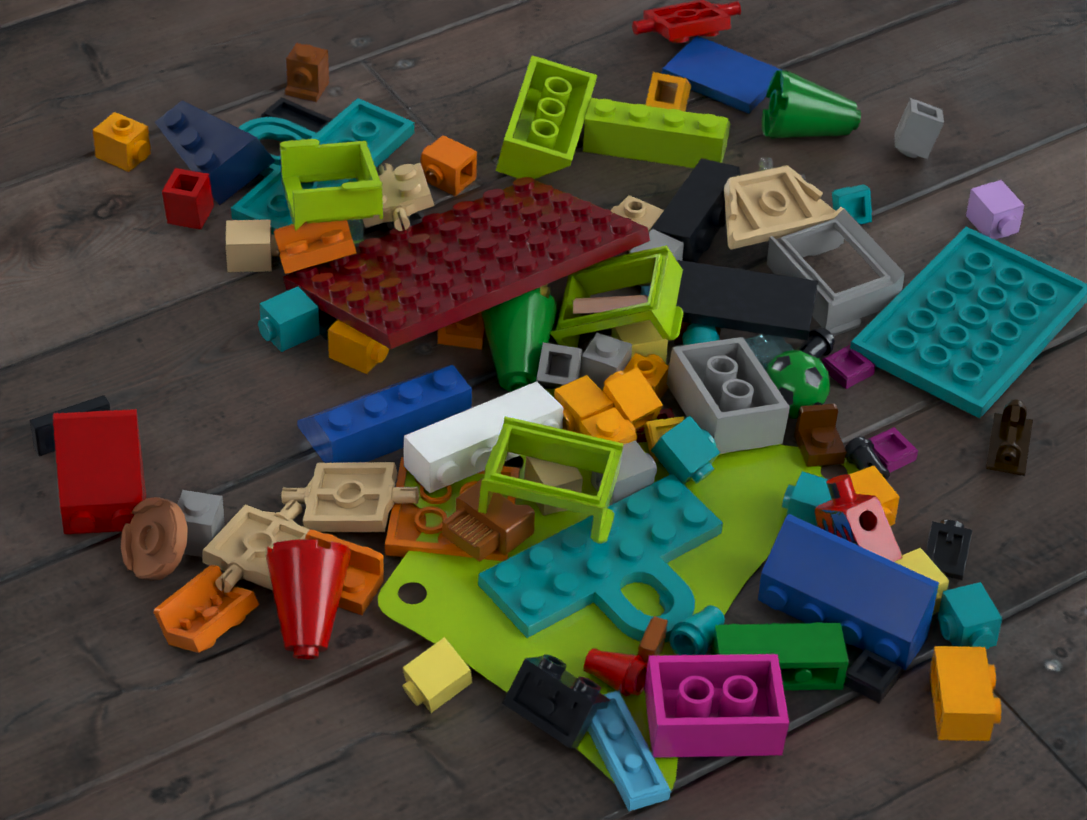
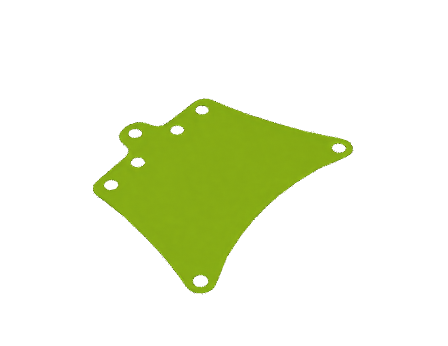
[378,389,858,790]

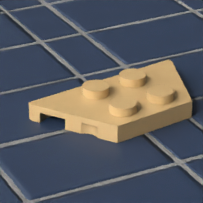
[724,165,843,250]

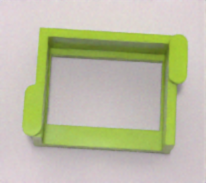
[280,139,383,231]
[550,245,683,348]
[478,416,624,543]

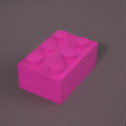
[644,654,789,757]

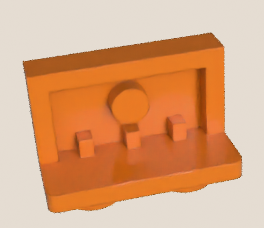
[154,565,259,653]

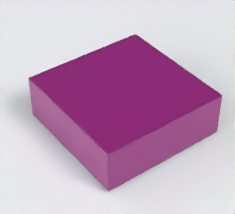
[822,344,875,389]
[867,427,918,473]

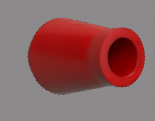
[584,648,648,696]

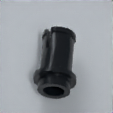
[795,328,835,358]
[845,436,890,480]

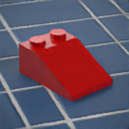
[53,409,146,534]

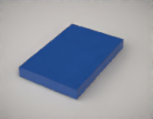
[662,35,781,114]

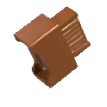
[442,478,535,562]

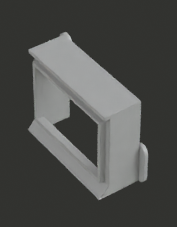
[767,209,905,336]

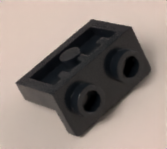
[502,654,611,749]

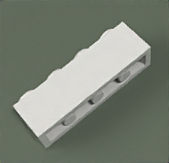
[404,381,564,493]

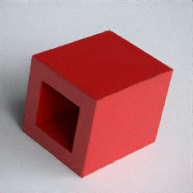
[162,168,214,230]

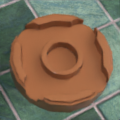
[121,497,188,581]

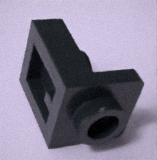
[926,520,973,580]

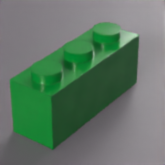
[711,622,849,690]

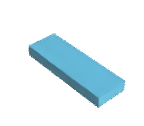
[587,691,671,811]

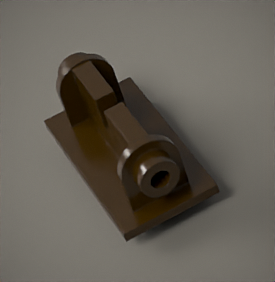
[986,399,1033,476]

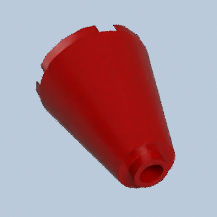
[266,539,350,660]

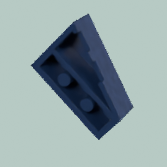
[155,100,275,205]

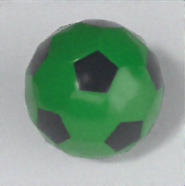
[765,350,830,419]

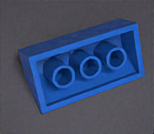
[297,365,472,463]
[758,514,939,670]

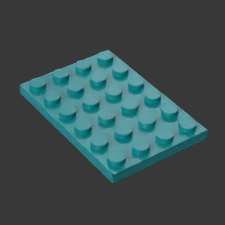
[850,227,1087,419]

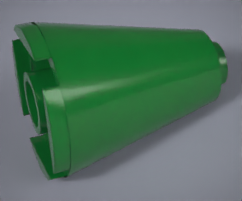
[762,70,861,138]
[481,288,557,392]

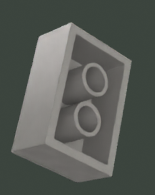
[666,337,790,454]

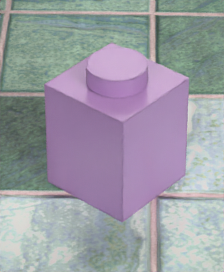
[966,180,1024,240]

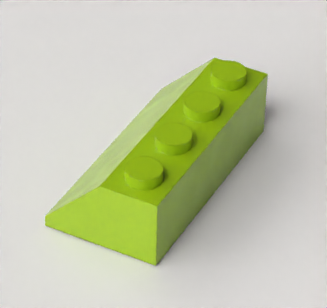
[495,55,598,179]
[583,98,731,168]

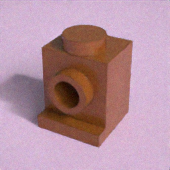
[285,43,329,102]

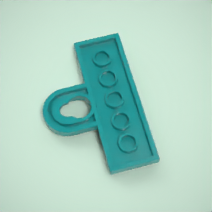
[231,98,414,234]
[478,473,723,643]

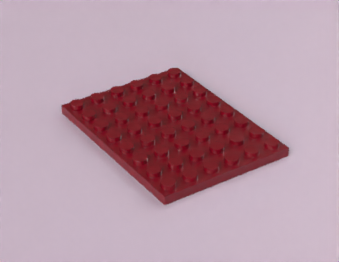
[283,177,650,349]

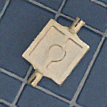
[363,163,434,231]
[281,462,419,532]
[202,500,310,593]

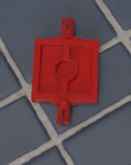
[632,0,741,43]

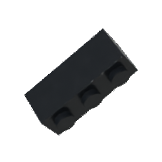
[651,158,741,263]

